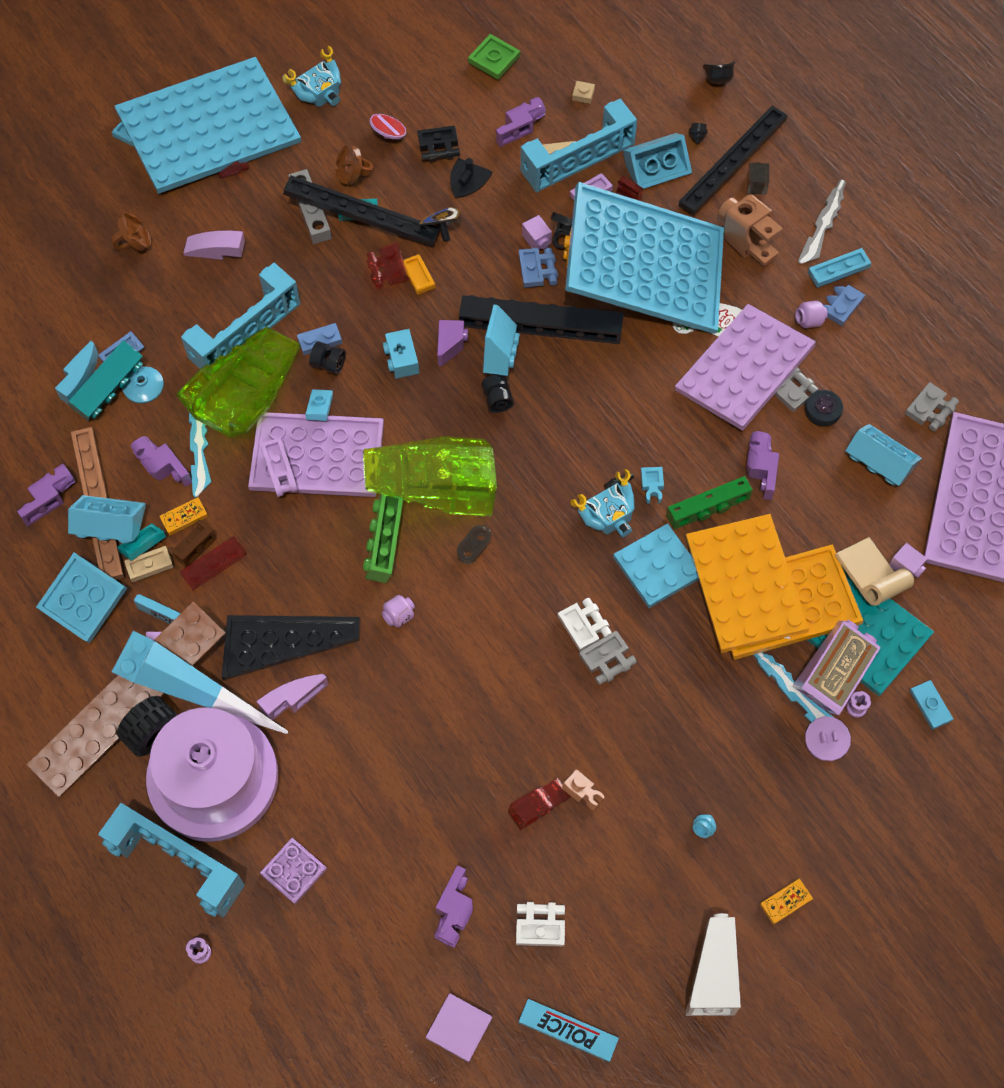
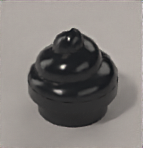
[689,123,708,144]

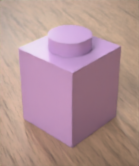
[522,215,552,249]
[890,543,927,578]

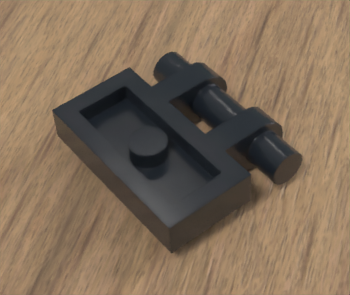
[417,125,460,162]

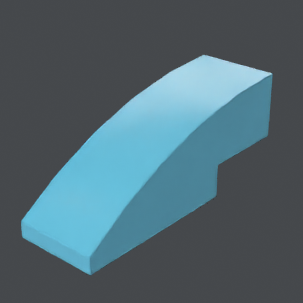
[55,341,98,404]

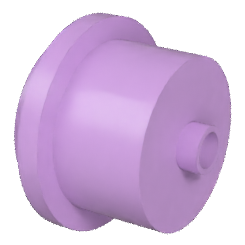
[146,708,278,842]

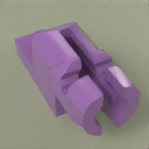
[496,97,546,147]
[746,431,779,500]
[131,436,192,487]
[17,464,75,527]
[434,865,473,948]

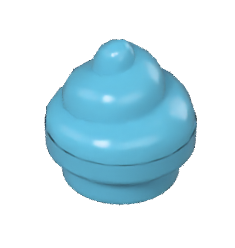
[693,814,717,838]

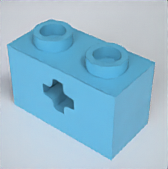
[383,329,419,379]

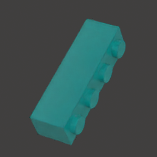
[68,340,143,421]

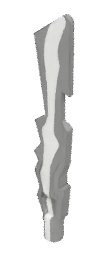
[798,180,846,264]

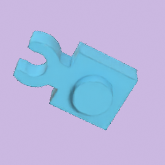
[640,467,664,504]

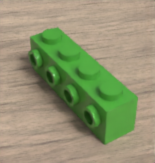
[363,491,404,583]

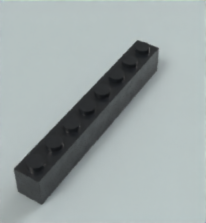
[459,295,624,344]

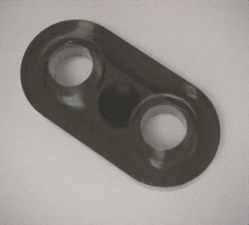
[457,525,491,564]

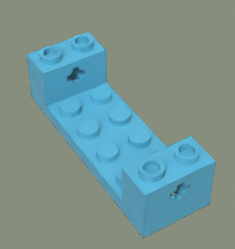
[520,98,637,193]
[181,263,300,378]
[98,803,245,918]

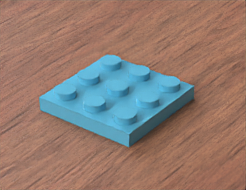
[613,524,699,608]
[36,553,127,643]

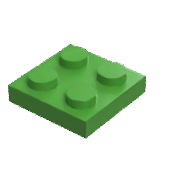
[468,34,520,80]

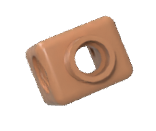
[718,194,783,266]

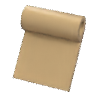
[835,537,914,606]

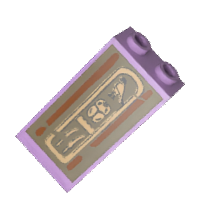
[792,619,881,715]

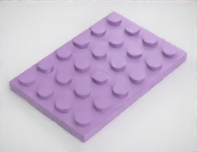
[675,304,816,431]
[248,412,384,497]

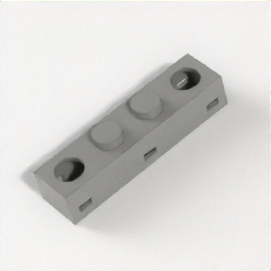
[288,169,332,244]

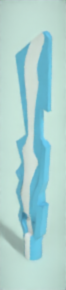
[189,392,211,498]
[753,652,833,723]

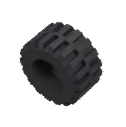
[116,696,178,757]

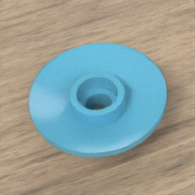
[122,367,164,403]

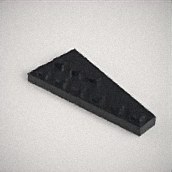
[222,615,360,680]

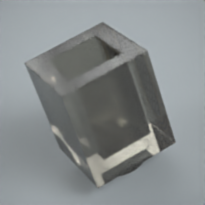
[747,162,769,195]

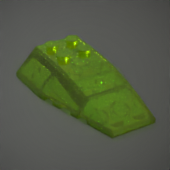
[176,326,300,437]
[363,436,497,516]

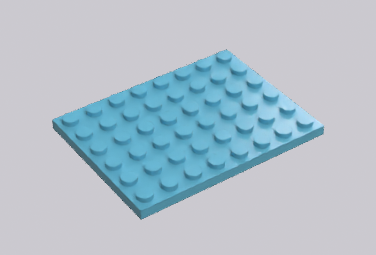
[115,57,301,194]
[565,182,724,334]

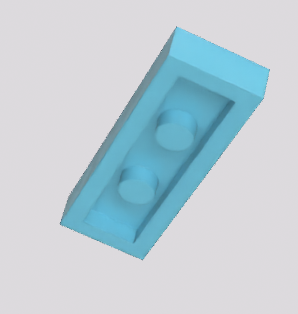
[808,248,871,288]

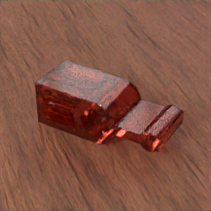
[508,778,571,831]

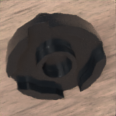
[550,212,572,249]

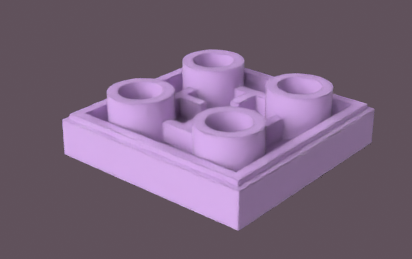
[260,838,327,905]
[426,993,492,1063]

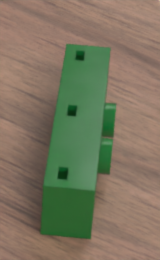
[666,476,753,530]

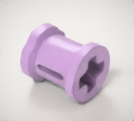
[847,691,871,718]
[186,937,211,964]

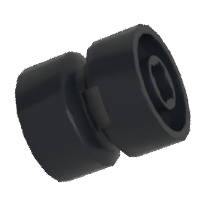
[309,341,346,375]
[481,374,514,413]

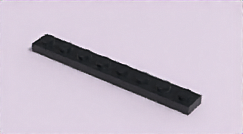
[678,105,788,216]
[283,175,440,247]

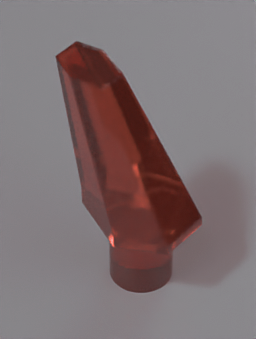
[219,161,249,179]

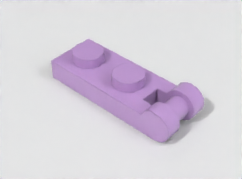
[260,437,298,497]

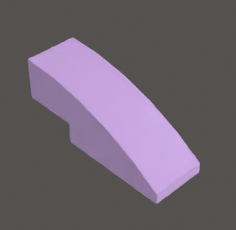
[184,231,245,260]
[257,674,329,720]

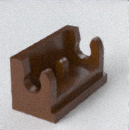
[168,519,217,569]

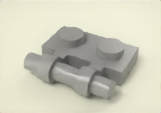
[774,367,819,413]
[905,382,959,431]
[579,631,637,685]

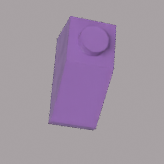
[437,320,468,366]

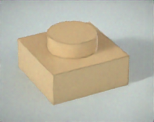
[572,81,595,104]

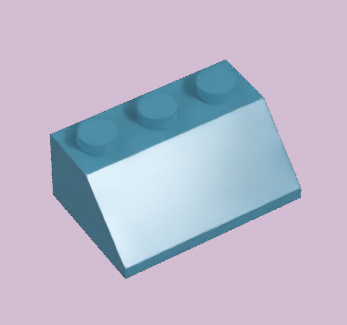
[623,133,692,190]
[483,305,520,376]
[846,424,922,486]
[68,495,146,543]

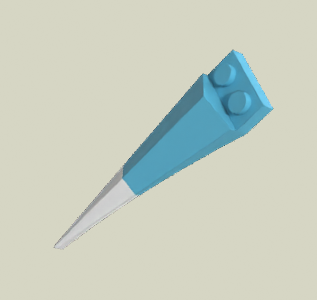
[111,631,288,734]

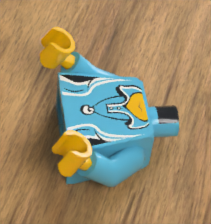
[283,46,341,106]
[571,469,635,537]

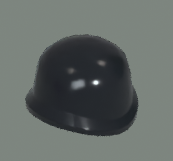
[703,61,736,85]

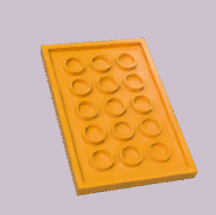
[686,514,809,653]
[731,544,863,660]

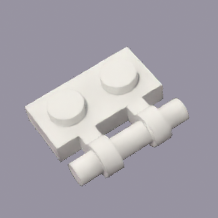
[558,598,612,652]
[516,902,565,947]

